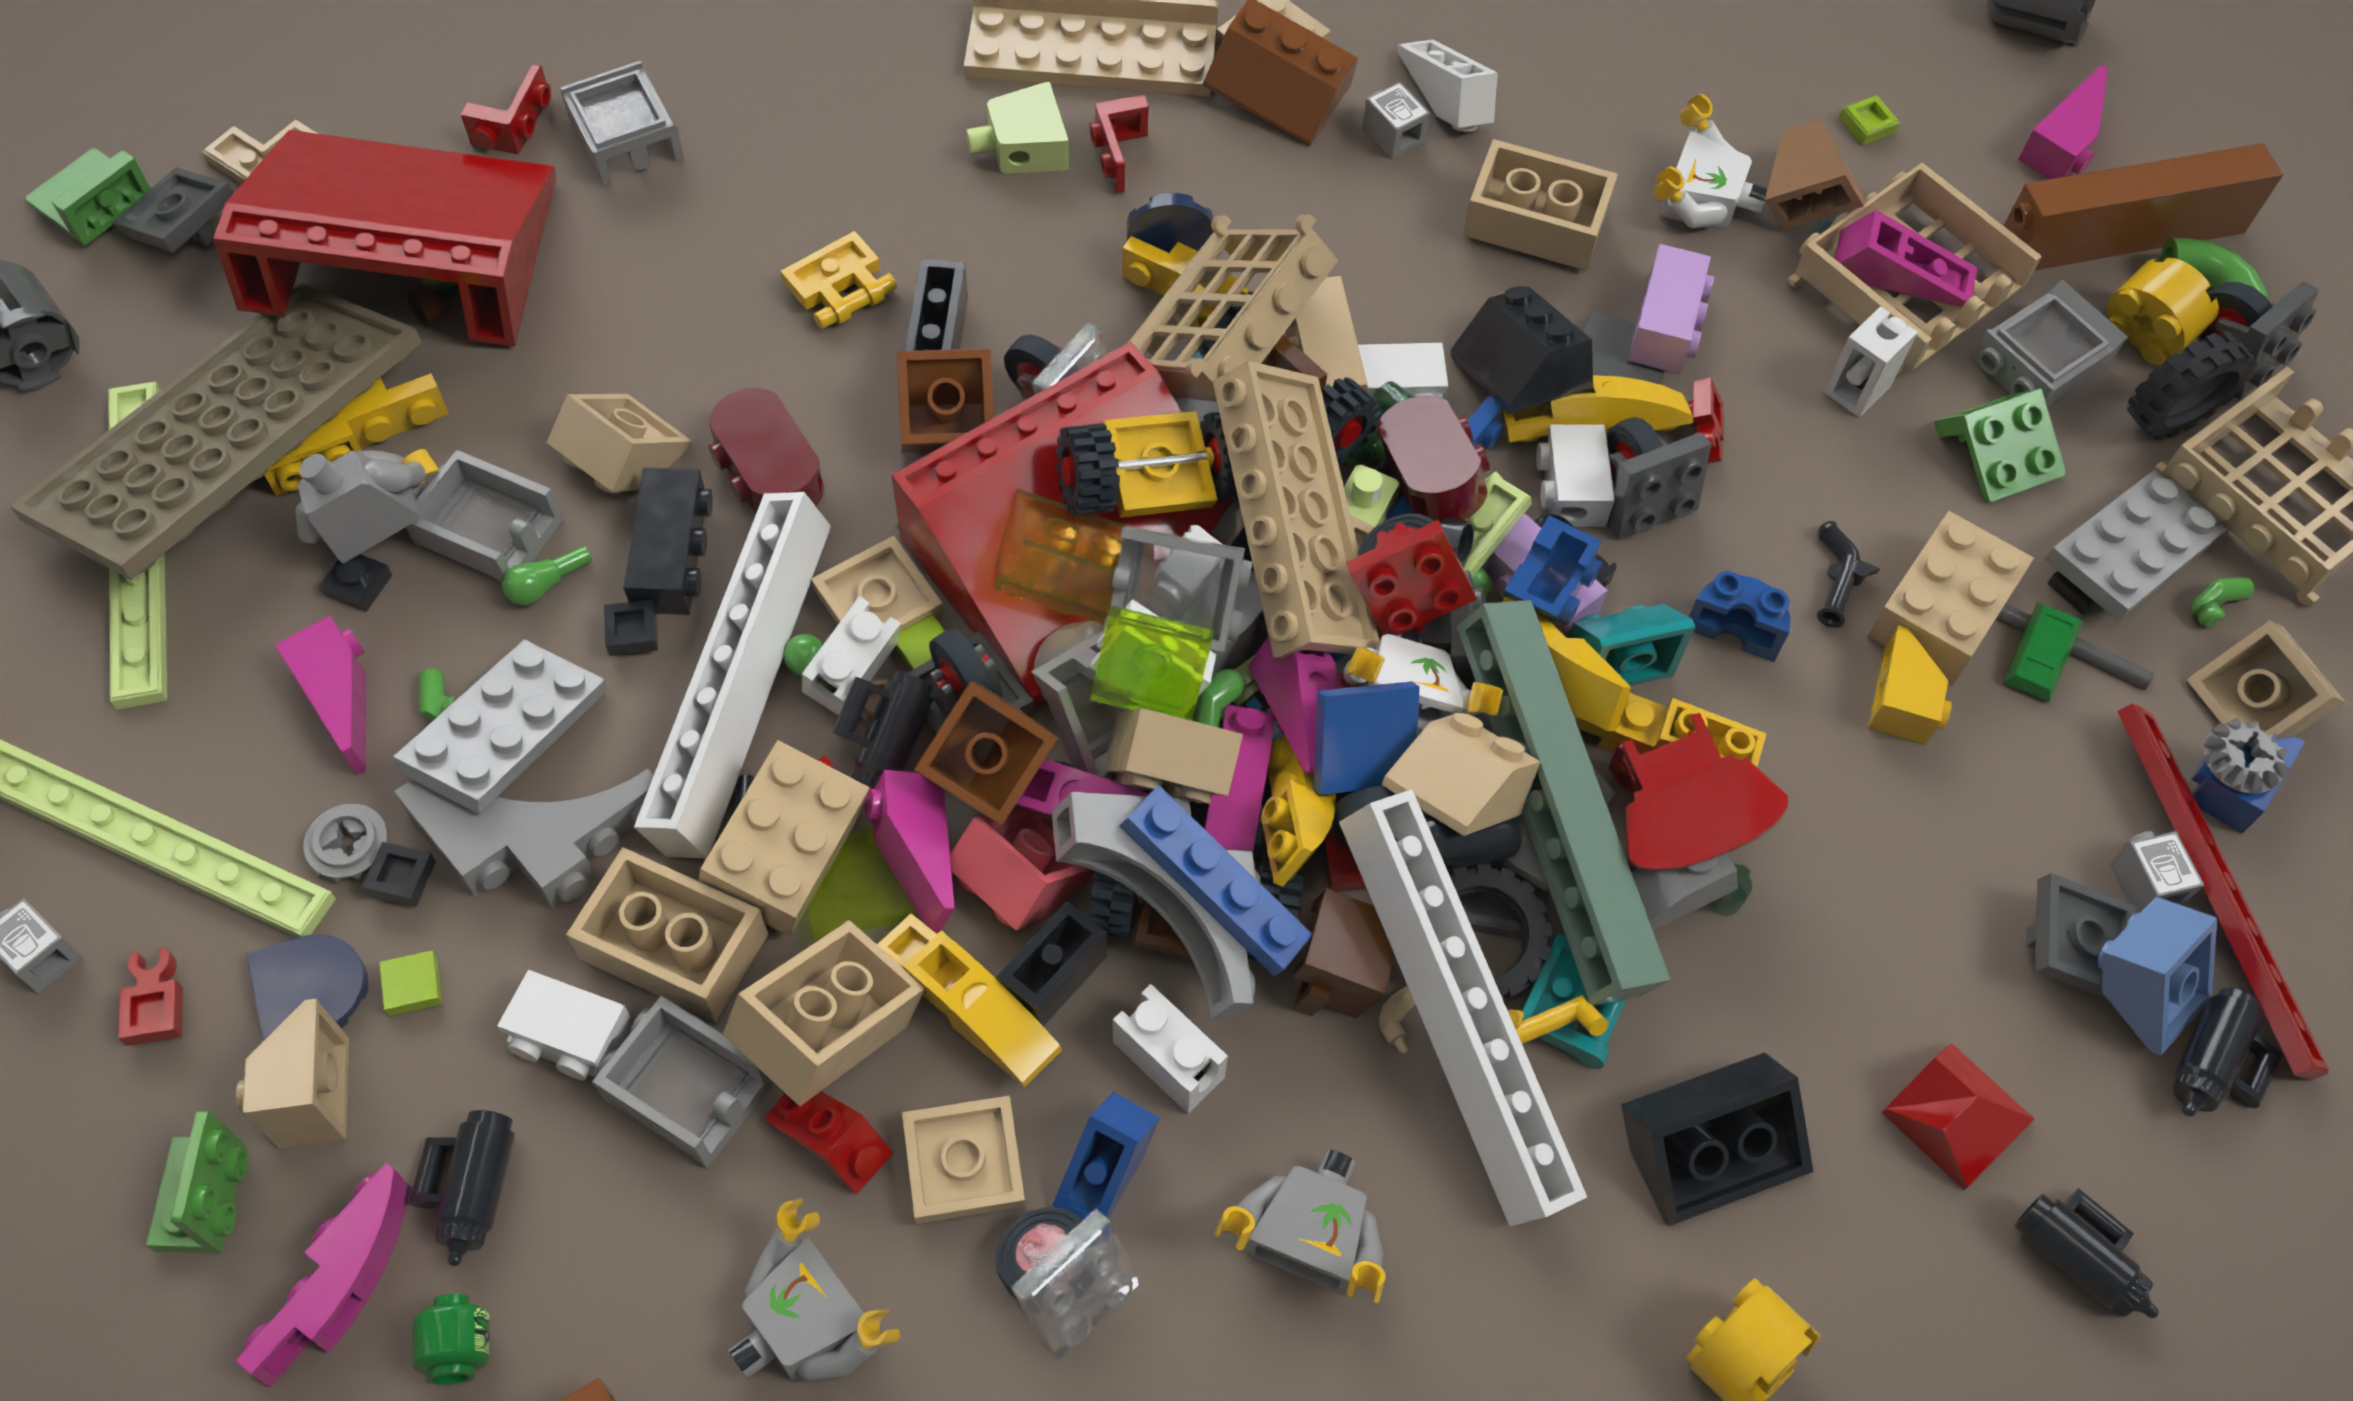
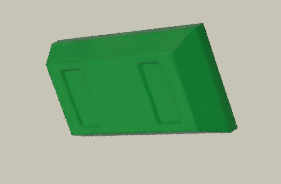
[2003,602,2083,703]

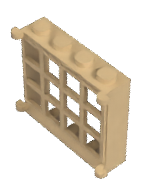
[1787,162,2042,375]
[1110,214,1339,402]
[2153,366,2353,606]

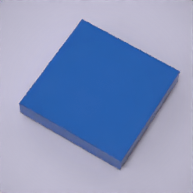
[1314,681,1420,795]

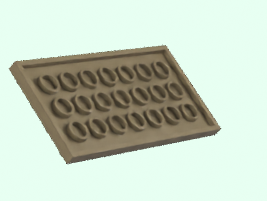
[10,283,423,580]

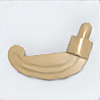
[1378,986,1415,1054]

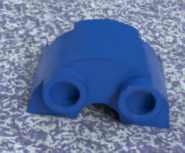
[1504,515,1603,626]
[1688,571,1791,662]

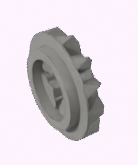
[2203,717,2289,793]
[303,804,389,882]

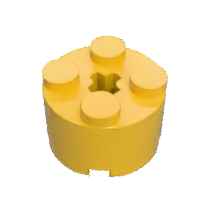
[2107,258,2219,366]
[1686,1278,1822,1401]

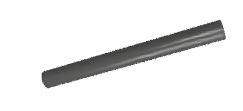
[1996,603,2154,690]

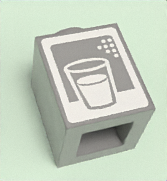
[1362,82,1430,159]
[2111,831,2204,913]
[0,898,83,994]

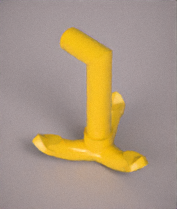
[1507,995,1608,1044]

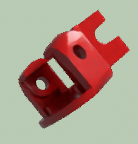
[1622,712,1788,872]

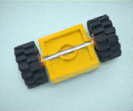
[1056,411,1237,518]

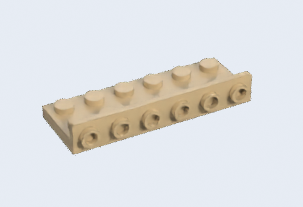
[964,0,1218,97]
[1213,361,1379,658]

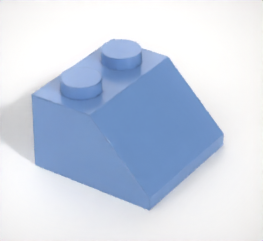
[2098,897,2217,1056]

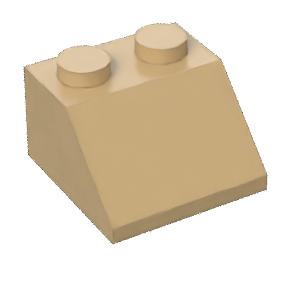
[546,394,692,494]
[2186,620,2346,739]
[1382,713,1541,836]
[236,999,349,1149]

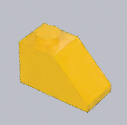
[1868,625,1952,744]

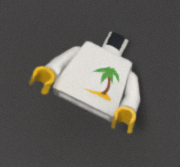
[1654,94,1768,228]
[1343,630,1504,736]

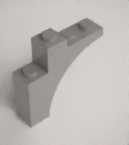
[394,769,654,909]
[1052,792,1261,1020]

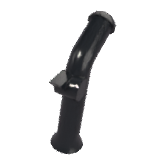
[1817,521,1881,627]

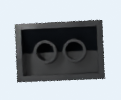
[1451,286,1593,413]
[1621,1052,1814,1226]

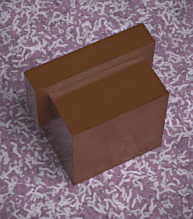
[1292,888,1395,1018]

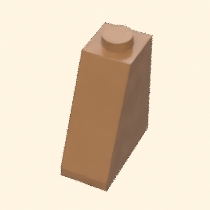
[1765,119,1865,230]

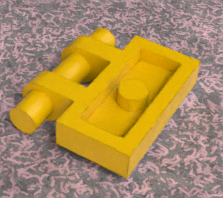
[781,231,897,330]

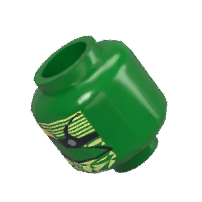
[412,1293,489,1385]

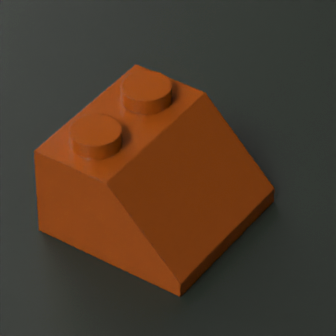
[897,349,994,453]
[914,681,1059,825]

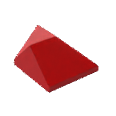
[1882,1043,2034,1190]

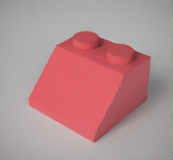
[950,807,1095,931]

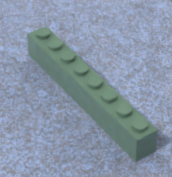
[1456,600,1671,1006]

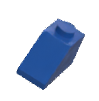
[2191,737,2305,834]
[1052,1092,1160,1232]

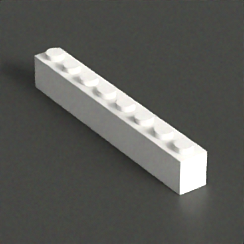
[634,492,831,859]
[1339,789,1587,1227]

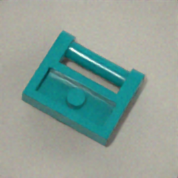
[1522,933,1627,1069]

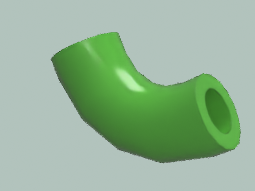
[2160,238,2270,301]

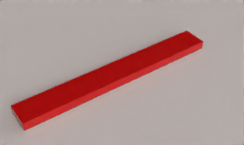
[2117,703,2329,1081]

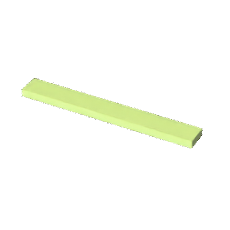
[108,382,167,710]
[0,740,336,938]

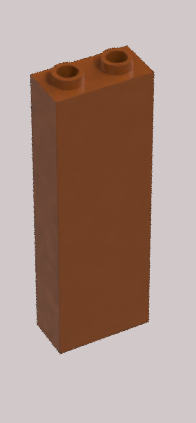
[2003,143,2283,270]

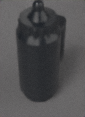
[832,671,934,789]
[1394,814,1521,866]
[2173,988,2282,1117]
[409,1110,515,1266]
[2014,1188,2159,1318]

